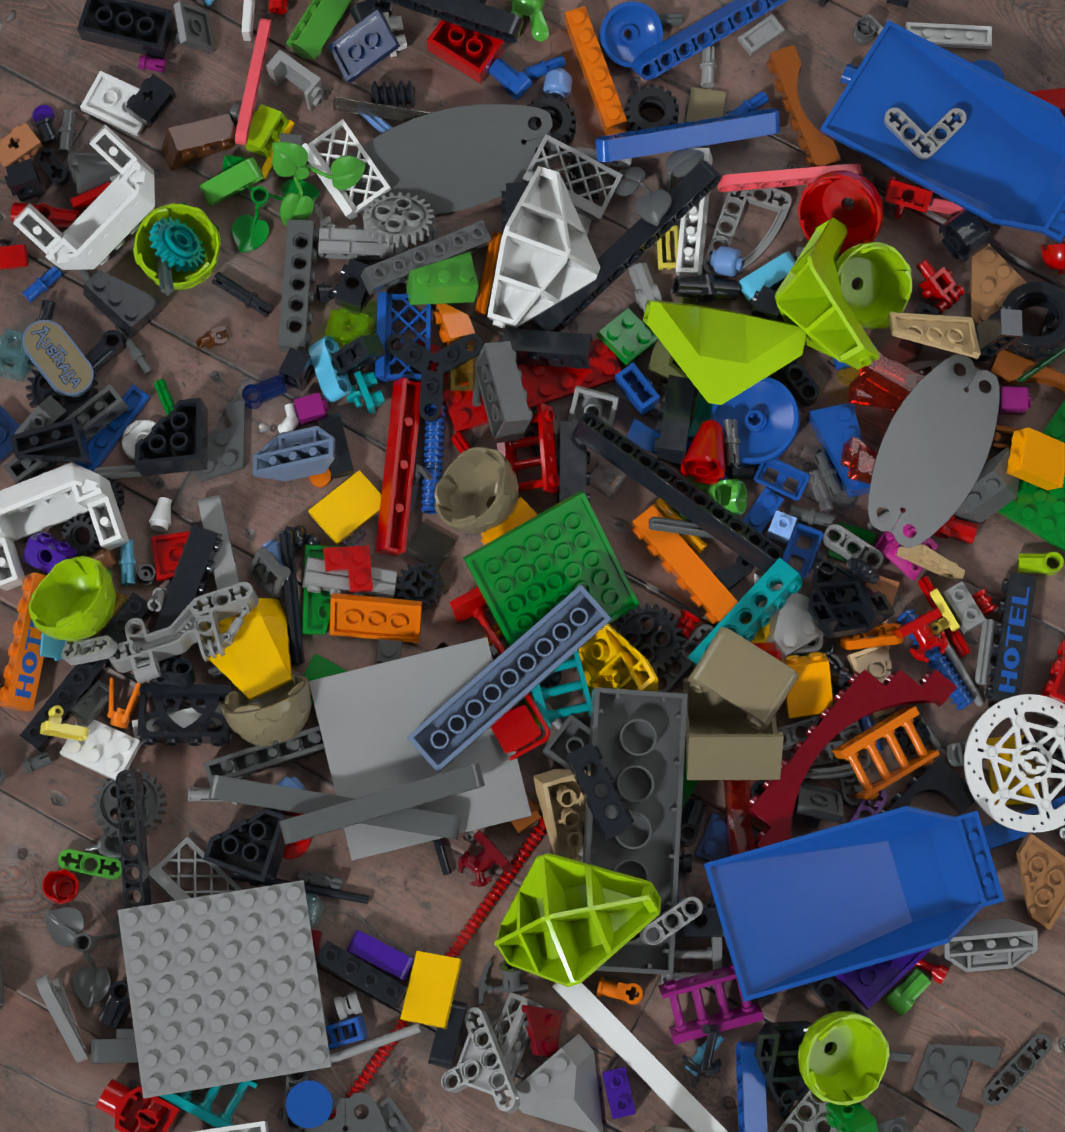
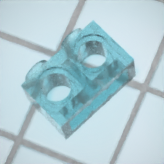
[0,329,28,382]

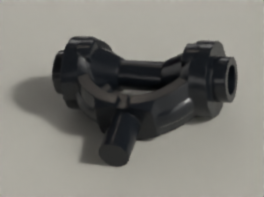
[805,641,852,689]

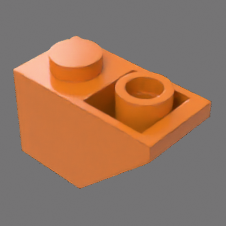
[433,303,475,346]

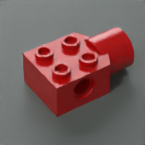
[96,1079,183,1132]

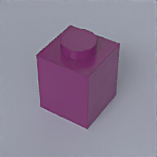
[998,387,1032,415]
[294,393,329,426]

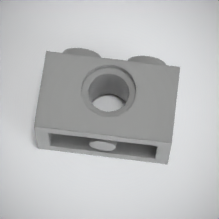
[941,582,986,635]

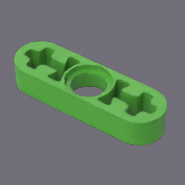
[58,849,122,880]

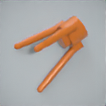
[107,677,141,729]

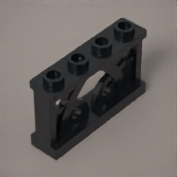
[137,684,233,747]

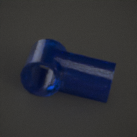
[242,374,287,409]

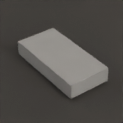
[738,14,785,56]

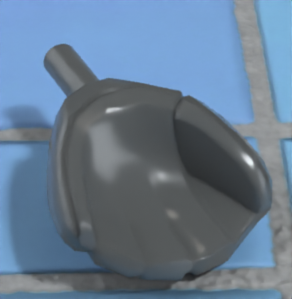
[85,830,131,858]

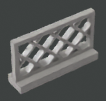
[520,134,623,223]
[149,836,242,901]

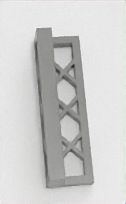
[476,992,543,1087]

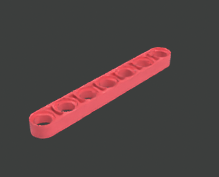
[235,18,272,145]
[717,163,864,192]

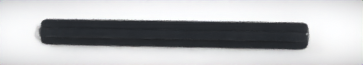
[279,530,305,665]

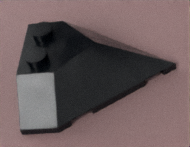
[807,550,895,638]
[754,1020,833,1120]

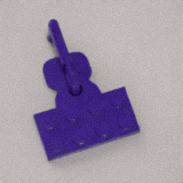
[836,948,932,1010]

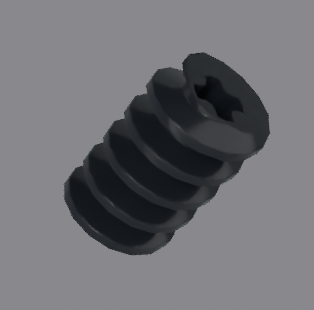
[371,80,415,108]

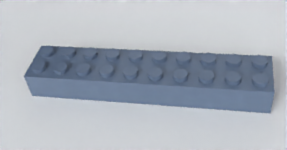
[407,585,611,773]

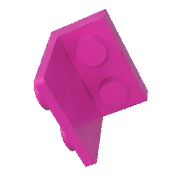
[874,518,938,580]

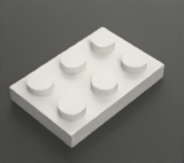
[80,71,152,137]
[60,720,142,781]

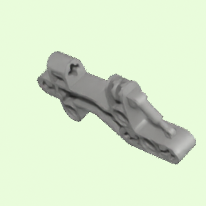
[108,582,259,684]

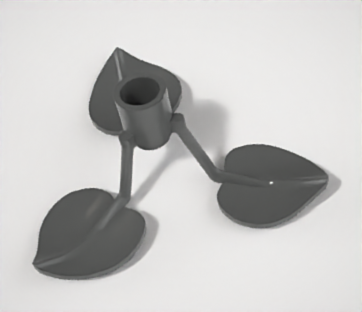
[609,148,704,226]
[45,907,122,1008]

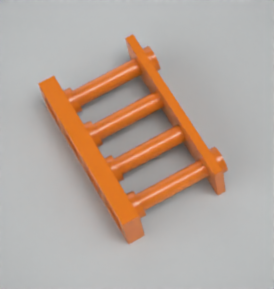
[832,706,940,801]

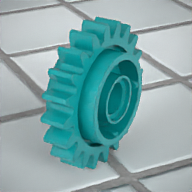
[149,217,206,273]

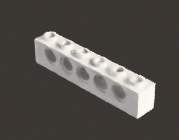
[676,148,713,277]

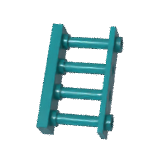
[531,651,592,730]
[159,1080,259,1128]

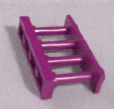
[658,964,764,1045]

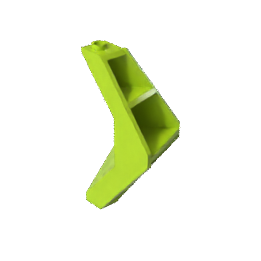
[775,218,880,370]
[643,299,809,405]
[494,853,662,987]

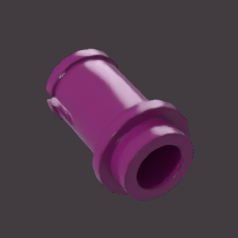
[138,54,166,73]

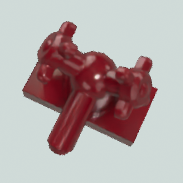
[458,830,515,887]

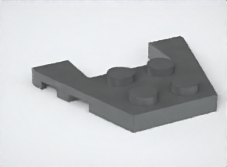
[194,399,246,482]
[912,1044,1002,1132]

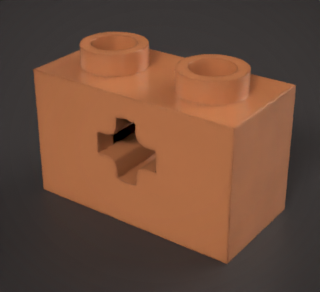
[0,123,43,170]

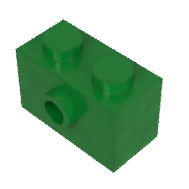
[826,1102,878,1132]

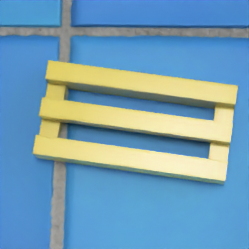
[657,225,679,270]

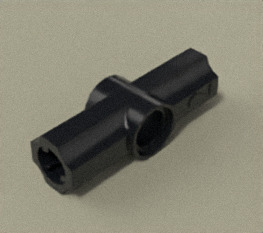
[672,274,740,303]

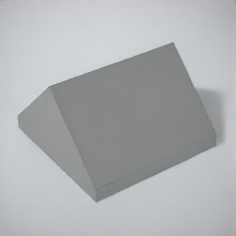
[568,386,619,426]

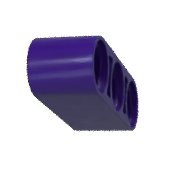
[346,930,415,981]

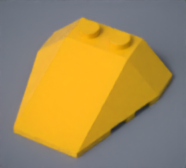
[205,598,292,701]
[578,624,658,720]

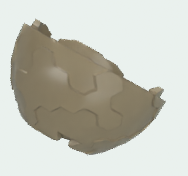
[434,447,519,533]
[221,674,312,747]

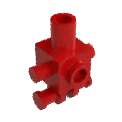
[916,259,965,315]

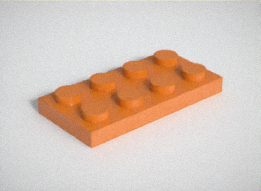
[330,593,422,643]

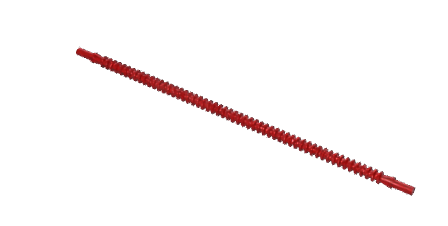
[330,816,546,1120]

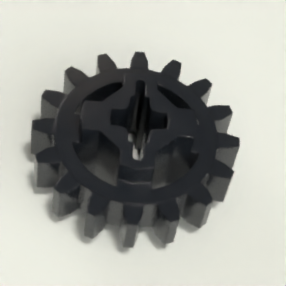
[395,561,444,611]

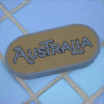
[22,320,94,397]

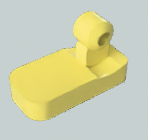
[929,588,960,635]
[40,705,89,741]

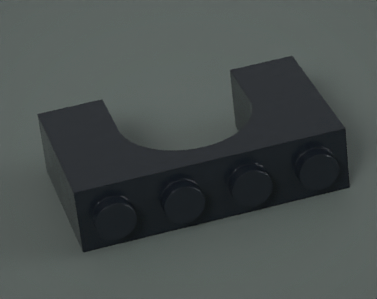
[878,758,979,815]

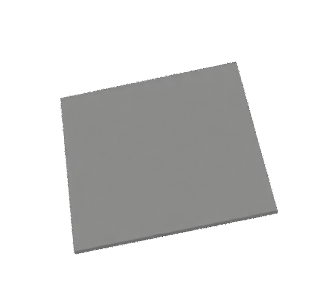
[309,637,531,861]
[118,880,331,1098]

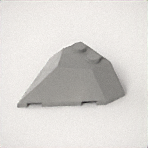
[516,1034,603,1132]

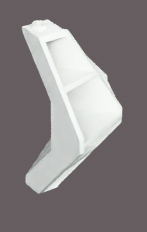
[487,166,600,329]

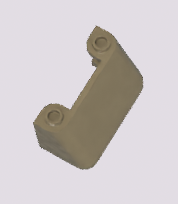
[686,627,799,732]

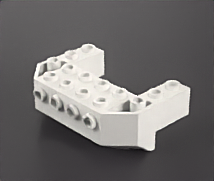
[13,124,155,270]
[0,462,129,591]

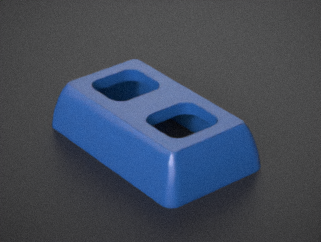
[754,459,810,501]
[782,523,824,578]

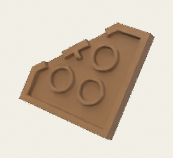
[970,243,1027,326]
[1016,833,1065,930]

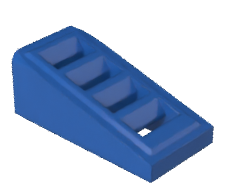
[325,1015,369,1050]

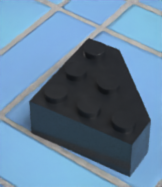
[135,398,208,476]
[203,808,296,882]

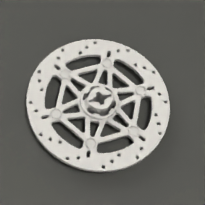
[964,694,1065,833]

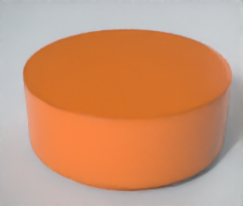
[309,468,332,488]

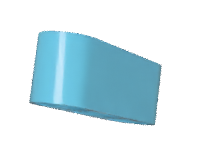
[738,251,796,303]
[309,335,352,403]

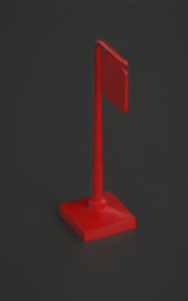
[449,587,550,761]

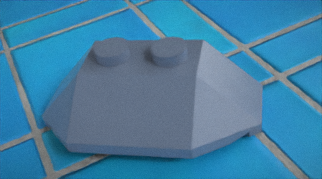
[253,426,335,481]

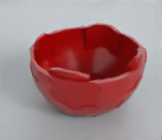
[797,170,884,257]

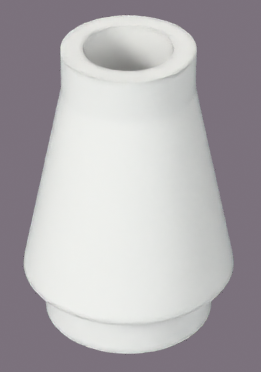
[149,497,172,532]

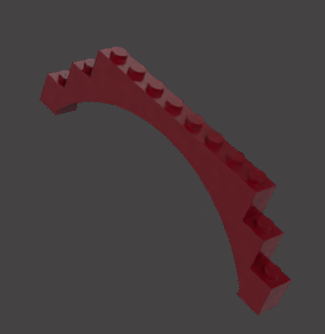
[747,669,957,849]

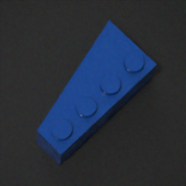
[807,402,871,498]

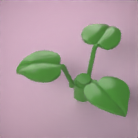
[272,141,365,227]

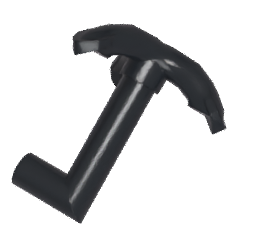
[682,1024,722,1077]

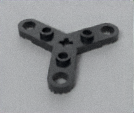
[386,333,484,422]

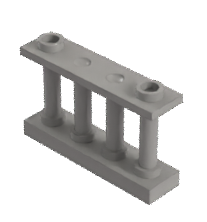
[661,895,722,990]

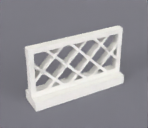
[302,119,391,221]

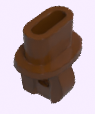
[196,325,228,349]

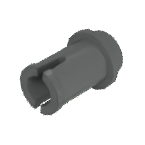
[21,751,52,774]

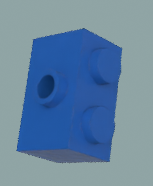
[615,362,660,417]

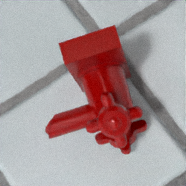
[884,176,933,219]
[893,608,948,663]

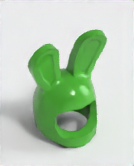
[510,0,549,42]
[679,475,747,520]

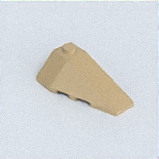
[533,769,586,862]

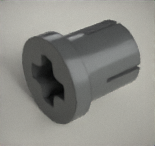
[499,960,522,990]

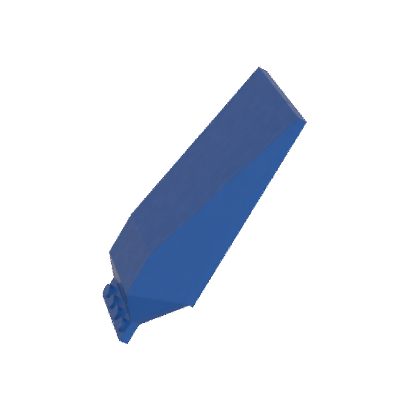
[820,20,1065,243]
[704,806,1005,1002]

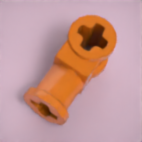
[596,976,643,1005]

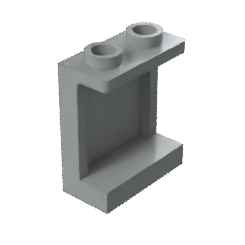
[266,49,324,111]

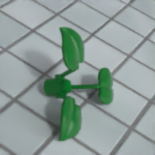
[222,155,320,253]

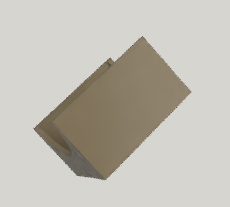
[683,678,784,780]

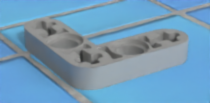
[884,108,966,160]
[61,636,118,665]

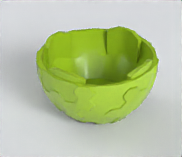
[133,203,221,290]
[835,242,912,330]
[28,556,116,642]
[798,1011,890,1106]

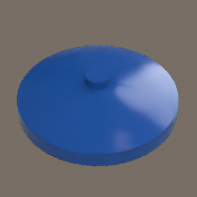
[711,377,800,464]

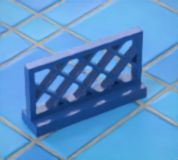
[375,292,432,383]

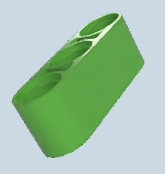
[199,157,264,206]

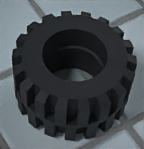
[624,84,679,132]
[525,95,576,154]

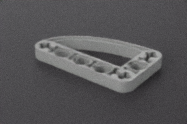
[703,188,792,279]

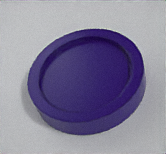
[33,105,55,123]

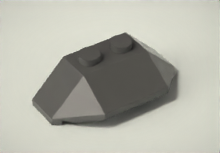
[954,447,1019,524]

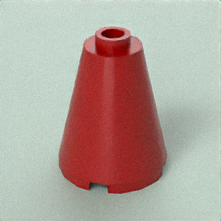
[681,420,725,484]

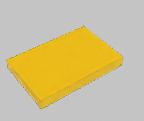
[308,470,381,545]
[400,951,462,1029]

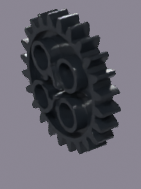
[26,369,99,422]
[616,603,685,676]

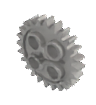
[363,192,434,247]

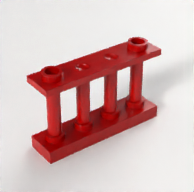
[497,403,559,499]

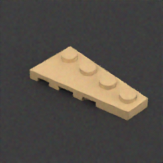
[887,312,981,359]

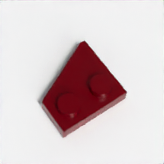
[521,1005,563,1057]

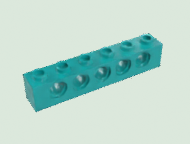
[688,557,804,667]

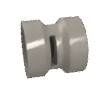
[333,991,363,1020]

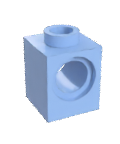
[766,510,797,544]

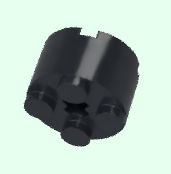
[939,210,991,262]

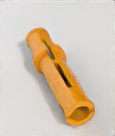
[653,498,708,555]

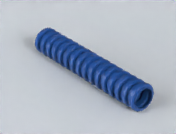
[421,405,446,514]
[897,609,974,710]

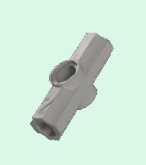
[628,263,662,330]

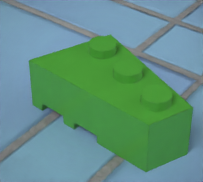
[406,251,479,305]

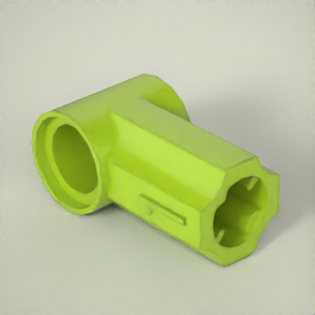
[1017,552,1064,576]

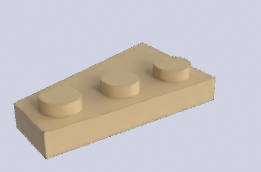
[896,544,965,580]
[847,645,895,720]

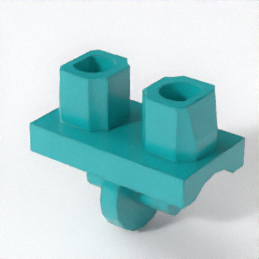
[346,371,385,415]

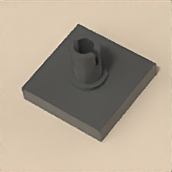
[171,1,215,54]
[796,782,844,829]

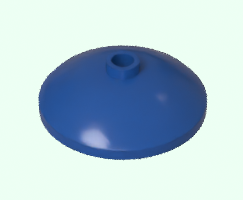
[600,1,663,67]

